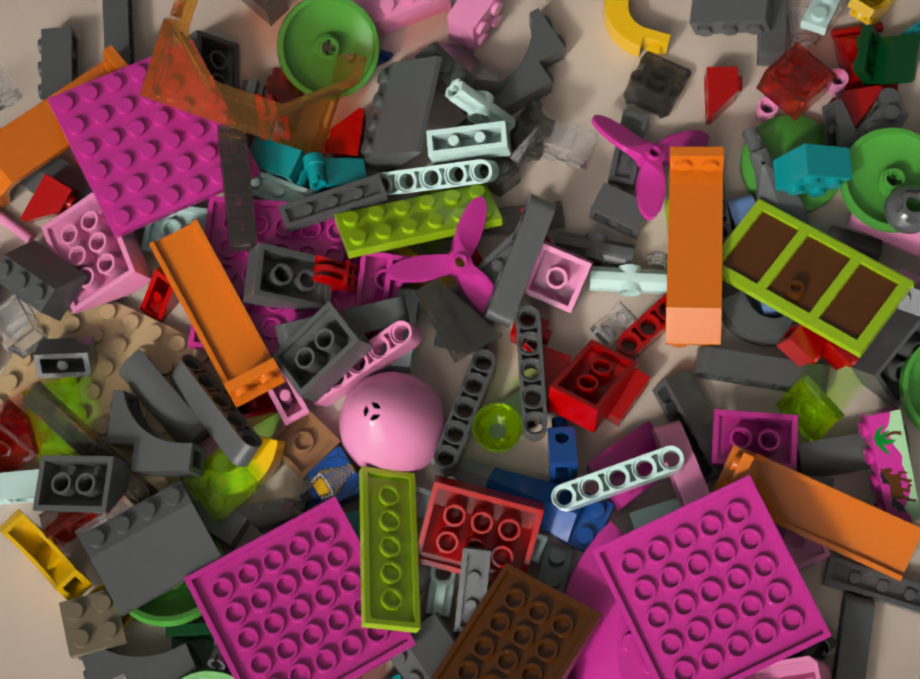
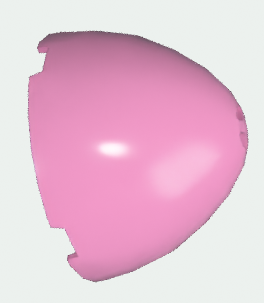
[339,371,446,473]

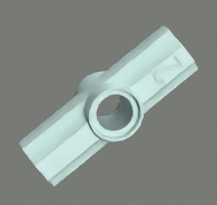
[445,78,516,132]
[589,264,667,297]
[425,567,457,618]

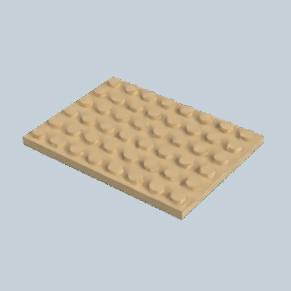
[0,300,228,496]

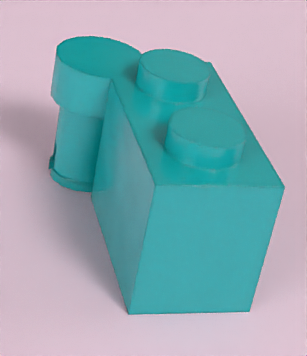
[250,135,309,188]
[303,152,367,195]

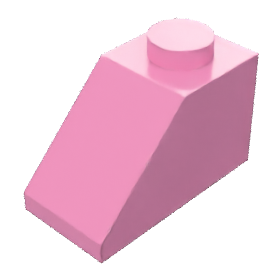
[268,368,310,426]

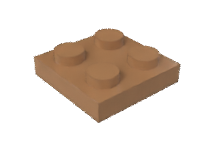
[270,410,342,482]

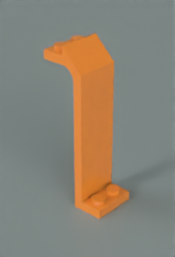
[0,45,128,209]
[666,146,724,348]
[149,219,285,408]
[712,445,920,581]

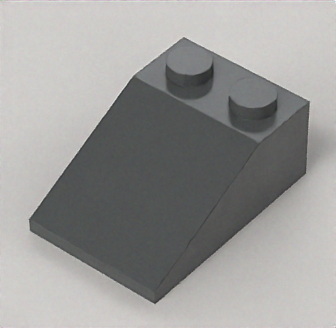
[243,243,332,311]

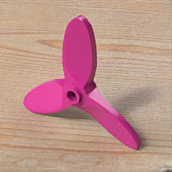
[591,115,710,221]
[386,196,494,315]

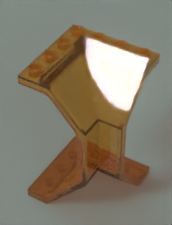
[139,0,367,153]

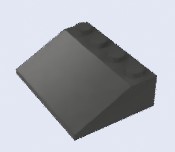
[361,56,442,172]
[80,480,222,616]

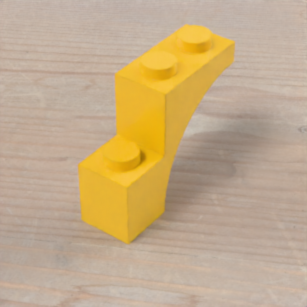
[0,509,93,600]

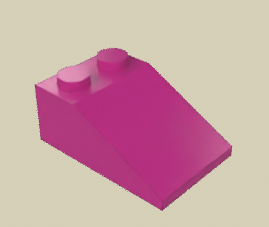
[711,409,798,470]
[586,421,666,513]

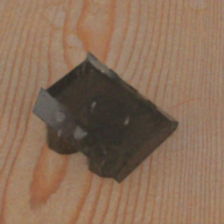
[623,51,691,119]
[509,96,557,164]
[237,497,307,535]

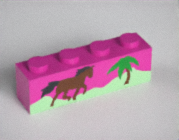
[858,406,920,521]

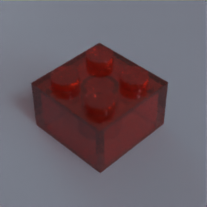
[757,42,837,121]

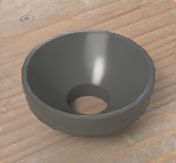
[884,185,920,234]

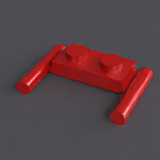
[831,22,898,91]

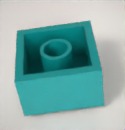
[773,143,853,197]

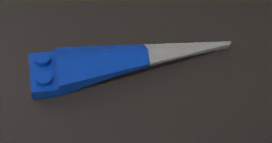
[430,457,615,552]

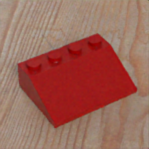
[418,475,544,583]

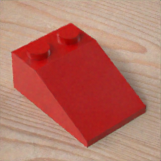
[547,339,639,433]

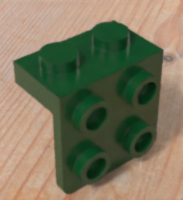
[852,24,920,86]
[166,618,220,669]

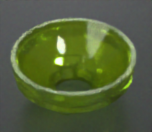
[472,402,523,453]

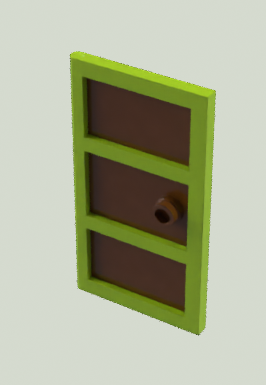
[722,198,915,358]

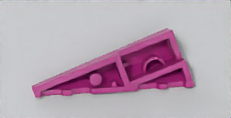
[354,251,412,369]

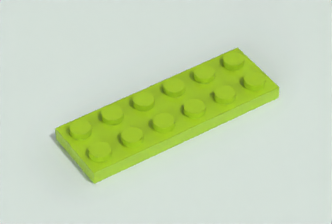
[334,183,502,259]
[359,466,421,633]

